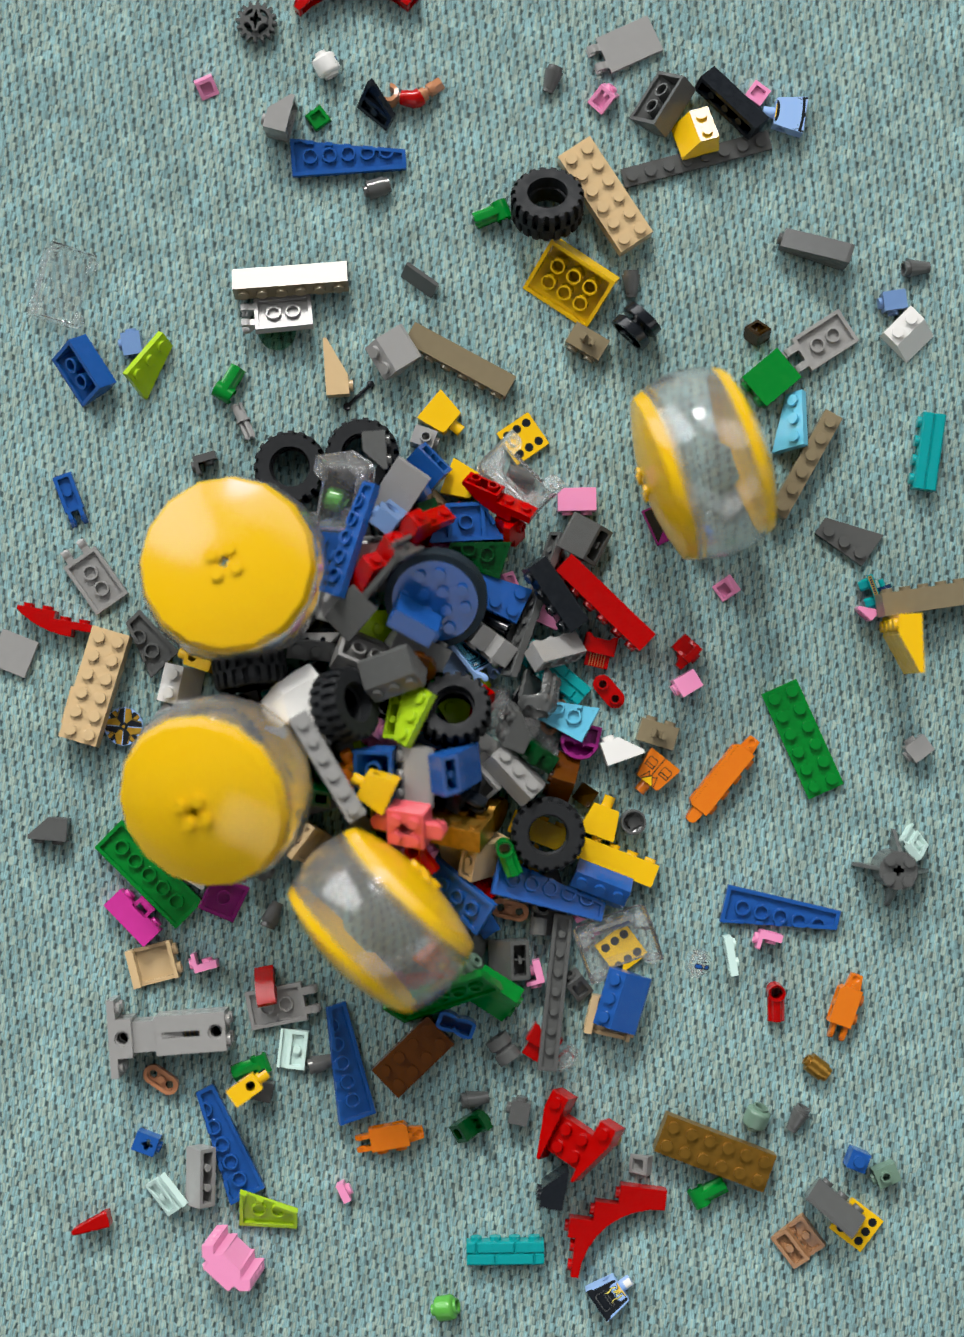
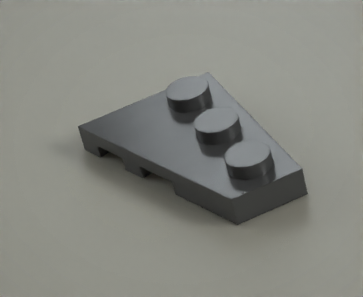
[814,518,883,566]
[126,610,179,678]

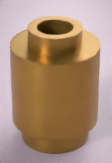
[802,1053,832,1081]

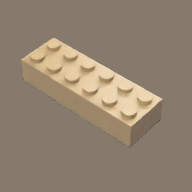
[557,136,653,257]
[58,625,133,748]

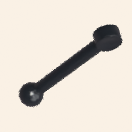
[343,380,374,411]

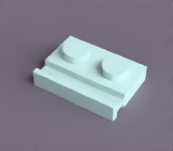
[899,823,929,862]
[721,934,740,977]
[277,1028,309,1070]
[145,1172,188,1216]

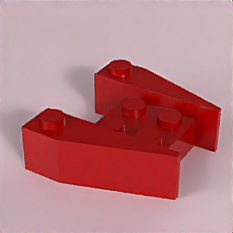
[537,1087,625,1183]

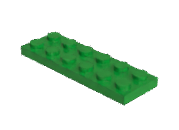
[761,679,844,799]
[94,820,202,929]
[383,969,503,1023]

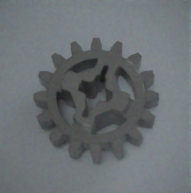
[236,0,278,44]

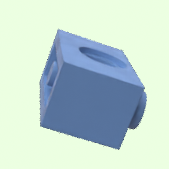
[369,499,408,534]

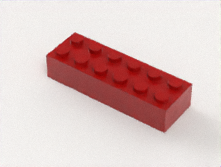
[556,554,656,652]

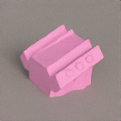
[202,1225,265,1291]

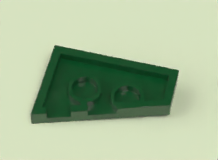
[448,542,511,579]

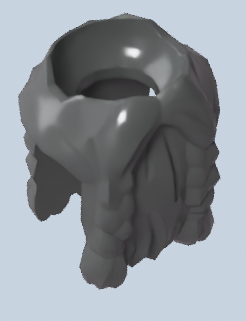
[518,667,562,720]

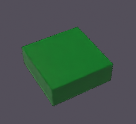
[305,105,331,132]

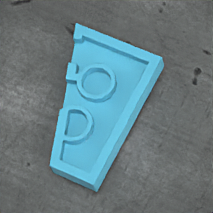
[772,389,808,454]
[538,701,600,743]

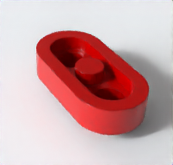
[593,675,625,708]

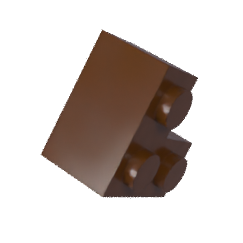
[542,750,581,803]

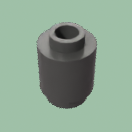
[362,176,392,200]

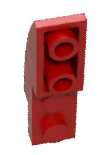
[462,472,538,524]
[17,602,93,638]

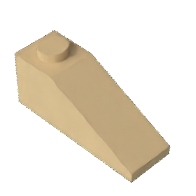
[323,338,354,398]

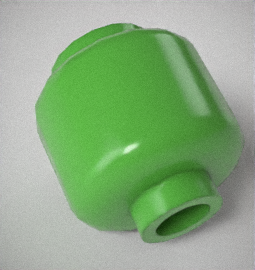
[430,1294,461,1322]

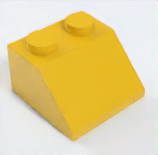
[671,106,719,161]

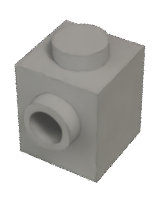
[410,424,440,449]
[901,734,935,763]

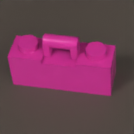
[103,888,163,947]

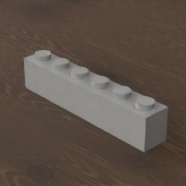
[288,710,366,824]

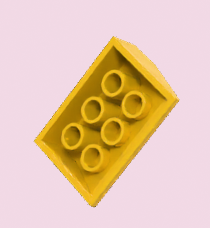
[523,238,620,328]
[879,613,925,674]

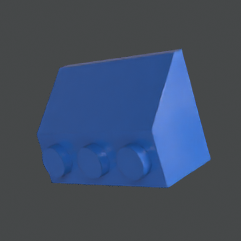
[52,334,116,407]
[353,745,397,808]
[567,858,634,910]
[593,967,652,1035]

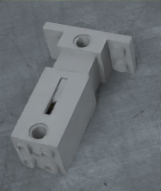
[106,995,235,1079]

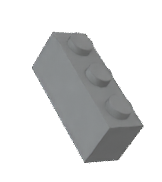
[524,632,587,672]
[185,1144,216,1209]

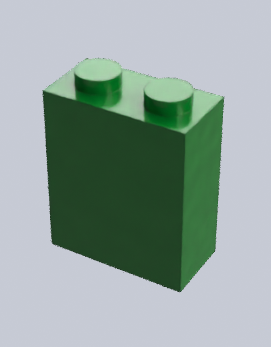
[740,348,801,409]
[470,964,524,1021]

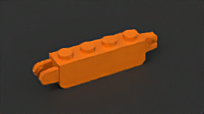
[685,735,760,823]

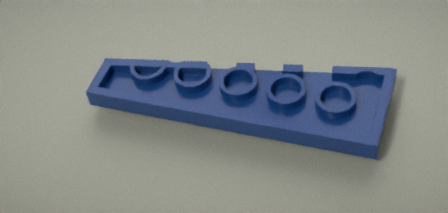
[719,884,841,930]

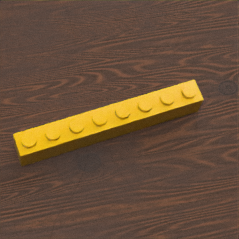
[507,807,659,888]

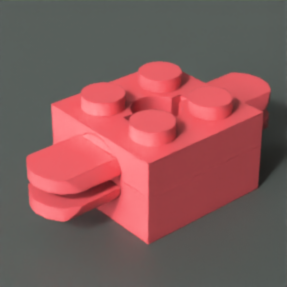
[370,798,448,850]

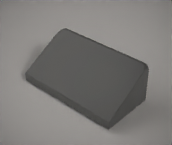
[401,262,439,298]

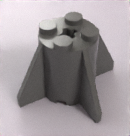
[851,829,929,906]

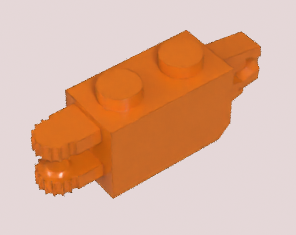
[826,972,864,1042]
[355,1120,424,1154]

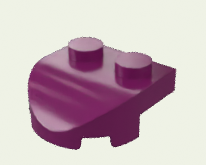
[560,725,602,760]

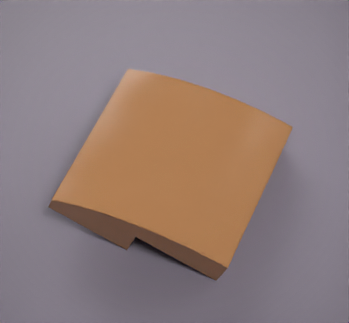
[770,1212,826,1269]

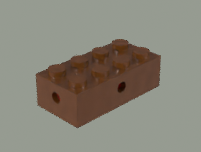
[372,1015,455,1098]

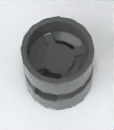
[620,809,646,835]
[486,1030,521,1067]

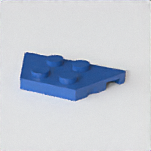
[430,502,503,543]

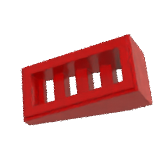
[71,1208,113,1236]

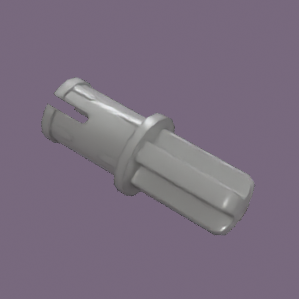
[231,402,255,440]

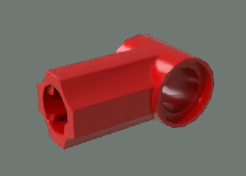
[404,846,440,876]
[766,981,786,1022]

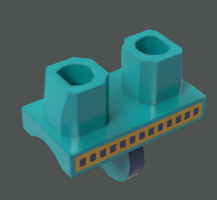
[858,574,892,608]

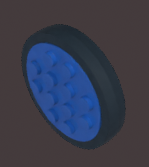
[385,547,488,646]

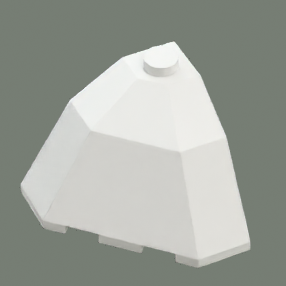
[261,664,327,743]

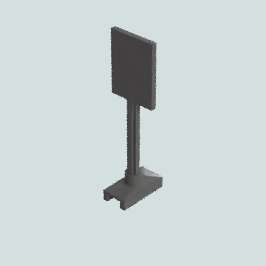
[324,534,424,642]

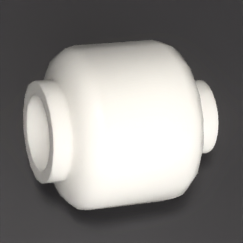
[312,49,340,80]

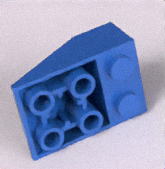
[428,742,482,797]

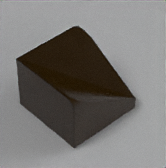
[743,320,772,347]
[572,781,599,808]

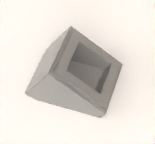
[629,1153,653,1177]

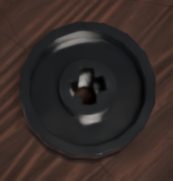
[612,301,661,350]

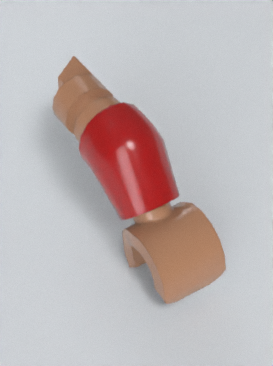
[384,77,445,109]

